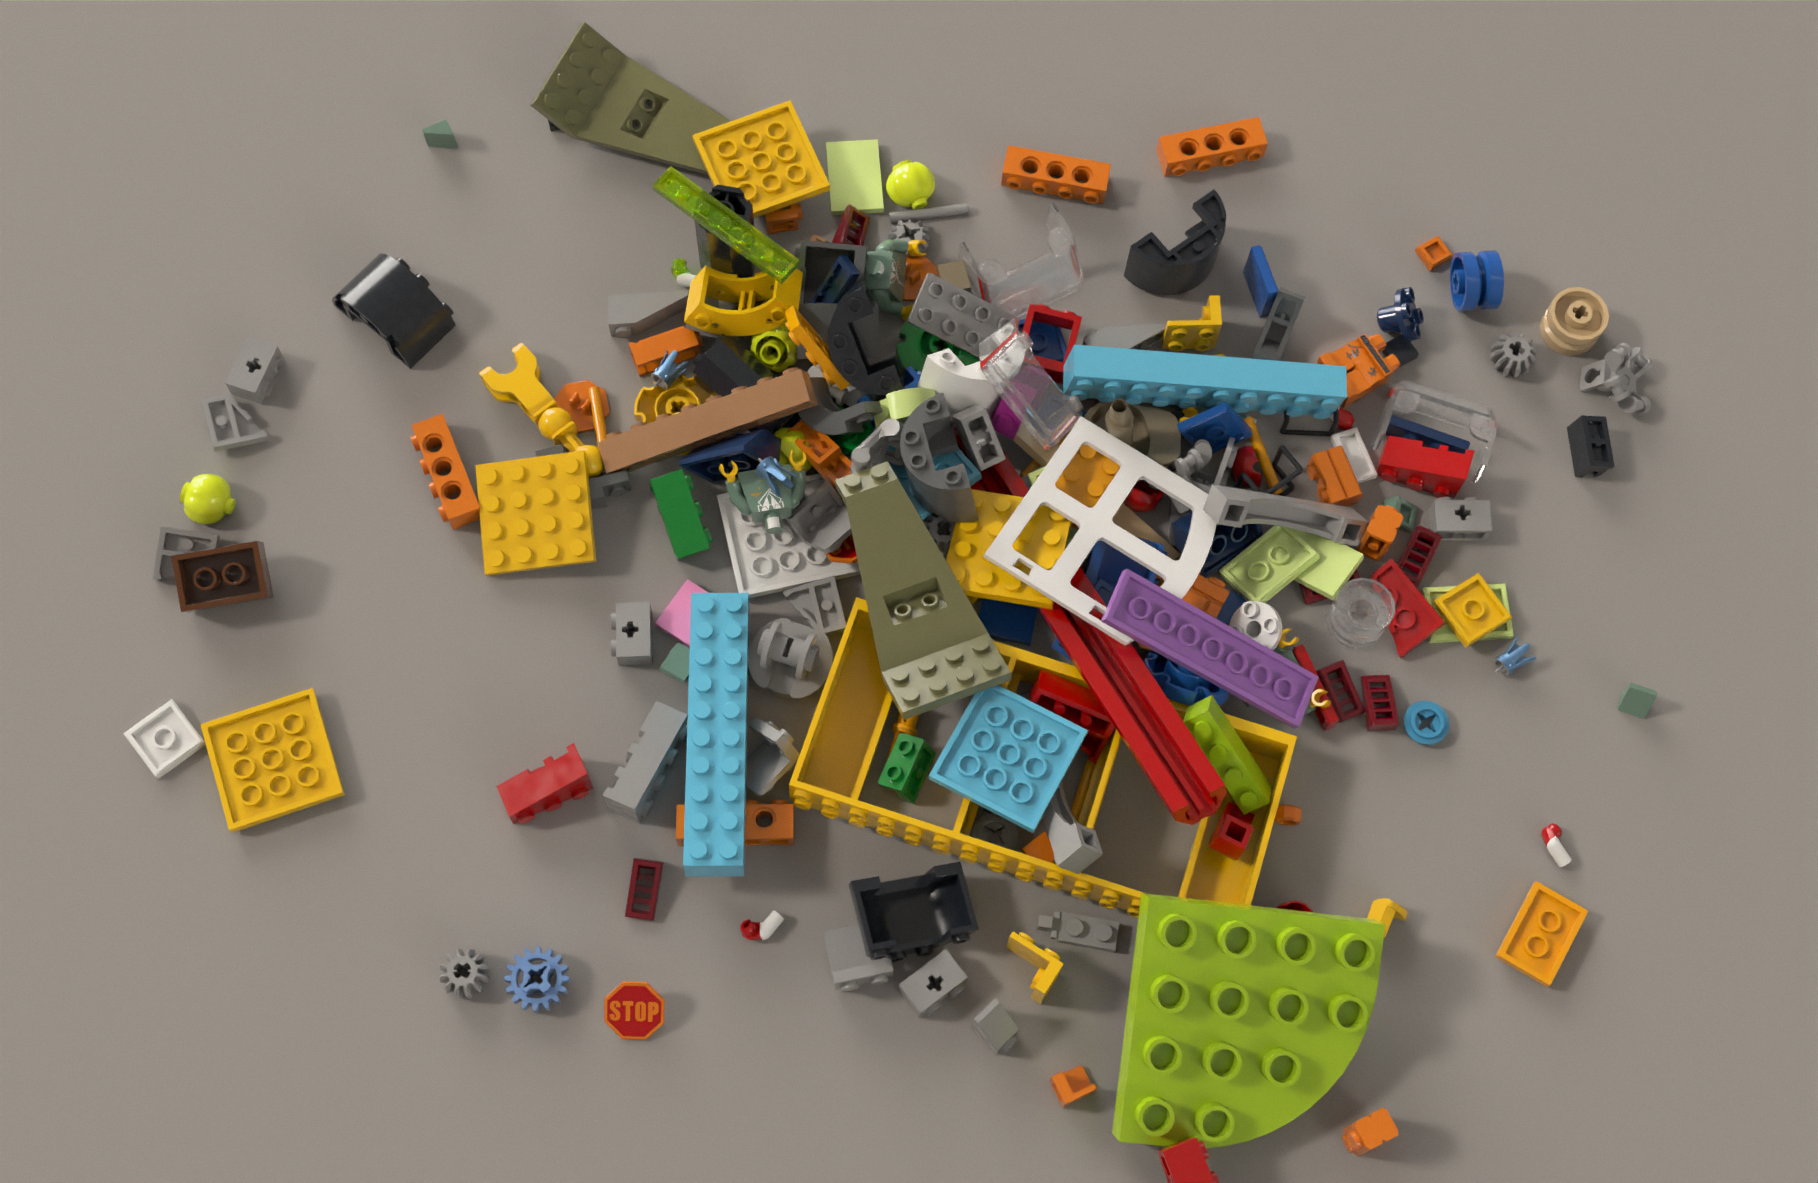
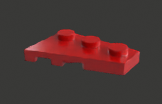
[1370,558,1446,659]

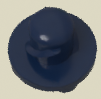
[1377,287,1424,342]

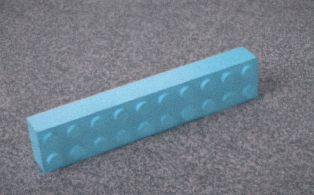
[1063,344,1347,419]
[683,593,750,877]

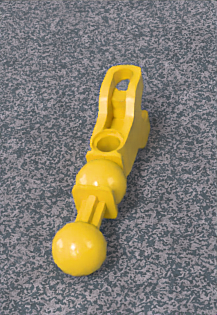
[479,343,605,478]

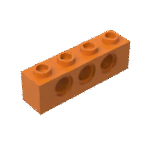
[1156,117,1268,177]
[1001,145,1111,204]
[410,413,480,530]
[676,800,794,846]

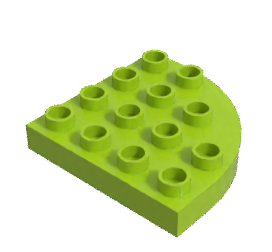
[1112,893,1385,1148]

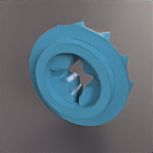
[1403,701,1449,746]

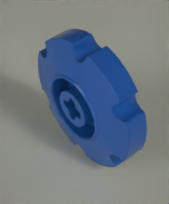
[1144,651,1230,705]

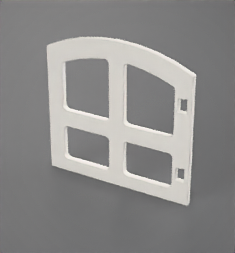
[984,416,1217,646]

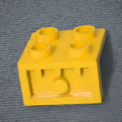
[1161,295,1222,352]
[1006,932,1064,1004]

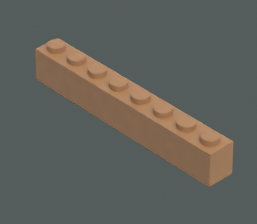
[598,367,818,474]

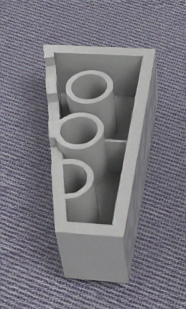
[603,701,688,824]

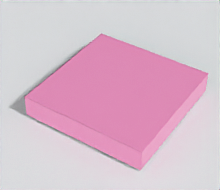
[655,579,709,648]

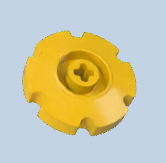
[634,373,713,456]

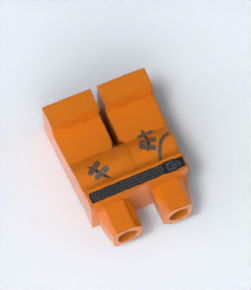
[1317,334,1400,408]

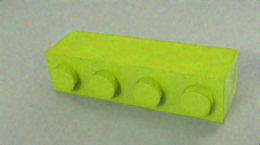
[1183,695,1272,815]

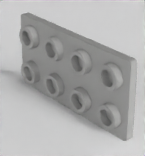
[908,273,1020,360]

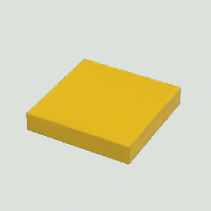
[1432,573,1512,648]

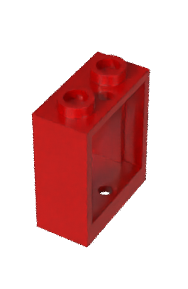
[1018,304,1082,384]

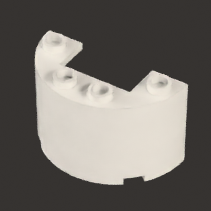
[917,327,1024,426]

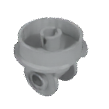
[748,618,833,699]

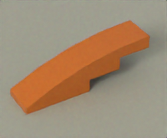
[787,420,853,493]

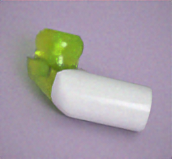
[671,258,697,287]

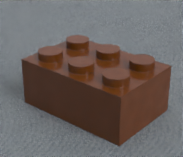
[171,541,274,613]

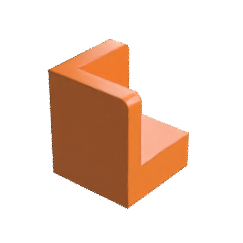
[1049,1065,1097,1108]

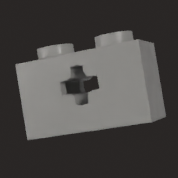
[225,336,284,404]
[951,405,1006,471]
[1428,497,1492,541]
[611,602,653,666]
[898,949,968,1018]

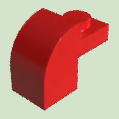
[1208,802,1255,861]

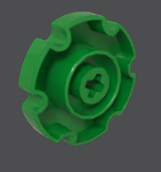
[896,319,980,375]

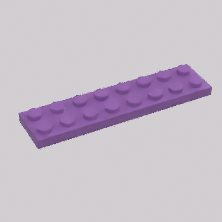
[1101,569,1319,729]

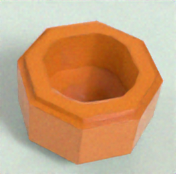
[1274,804,1302,826]

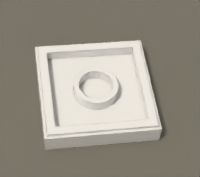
[123,699,206,779]

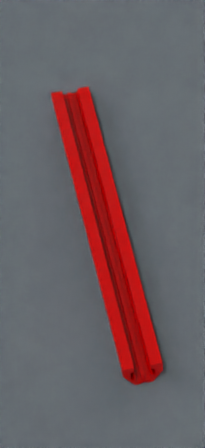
[953,428,1227,825]

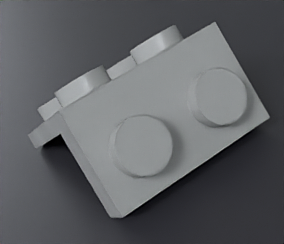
[1190,437,1238,494]
[786,482,852,553]
[746,717,800,796]
[824,924,893,991]

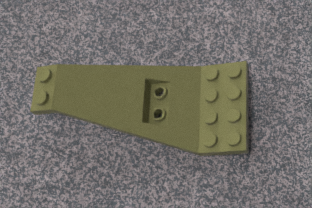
[530,22,730,175]
[835,461,1012,720]

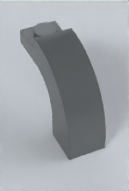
[1251,287,1305,361]
[797,377,882,435]
[535,444,631,509]

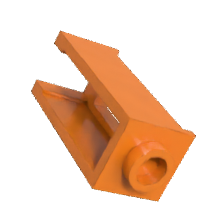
[628,326,703,377]

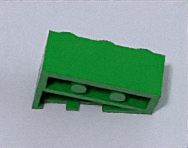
[649,469,713,560]

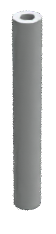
[889,203,968,223]

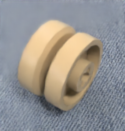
[1540,287,1609,356]

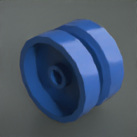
[1450,250,1504,311]

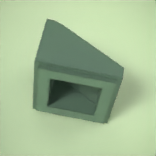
[422,120,458,148]
[1383,496,1418,532]
[659,643,690,684]
[1617,683,1658,718]

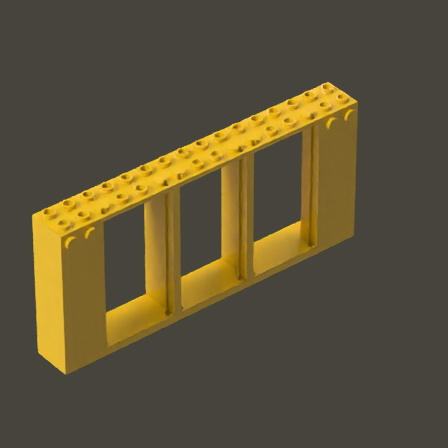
[789,597,1297,918]

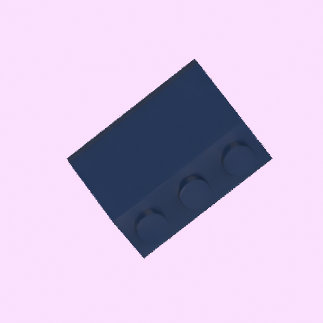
[679,428,781,484]
[1172,485,1263,578]

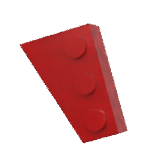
[1376,435,1475,499]
[1029,669,1115,763]
[496,743,594,824]
[1157,1137,1220,1183]

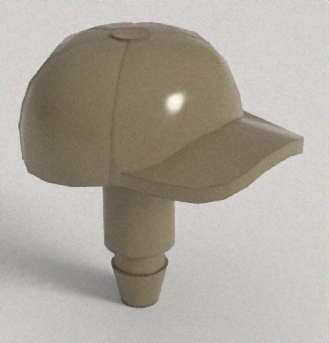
[1084,399,1181,467]

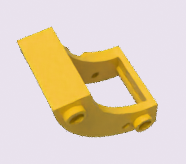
[684,259,803,336]

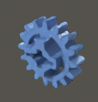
[504,946,571,1013]

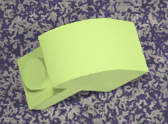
[874,388,935,429]

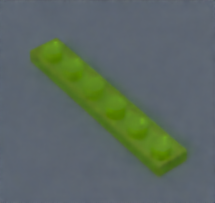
[653,166,800,284]

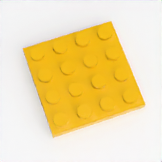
[692,100,830,218]
[475,450,596,576]
[946,489,1072,609]
[200,688,345,833]

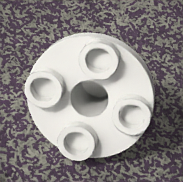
[1229,601,1282,651]

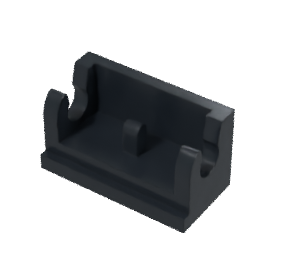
[1567,415,1615,477]

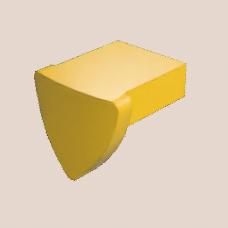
[1367,898,1408,937]

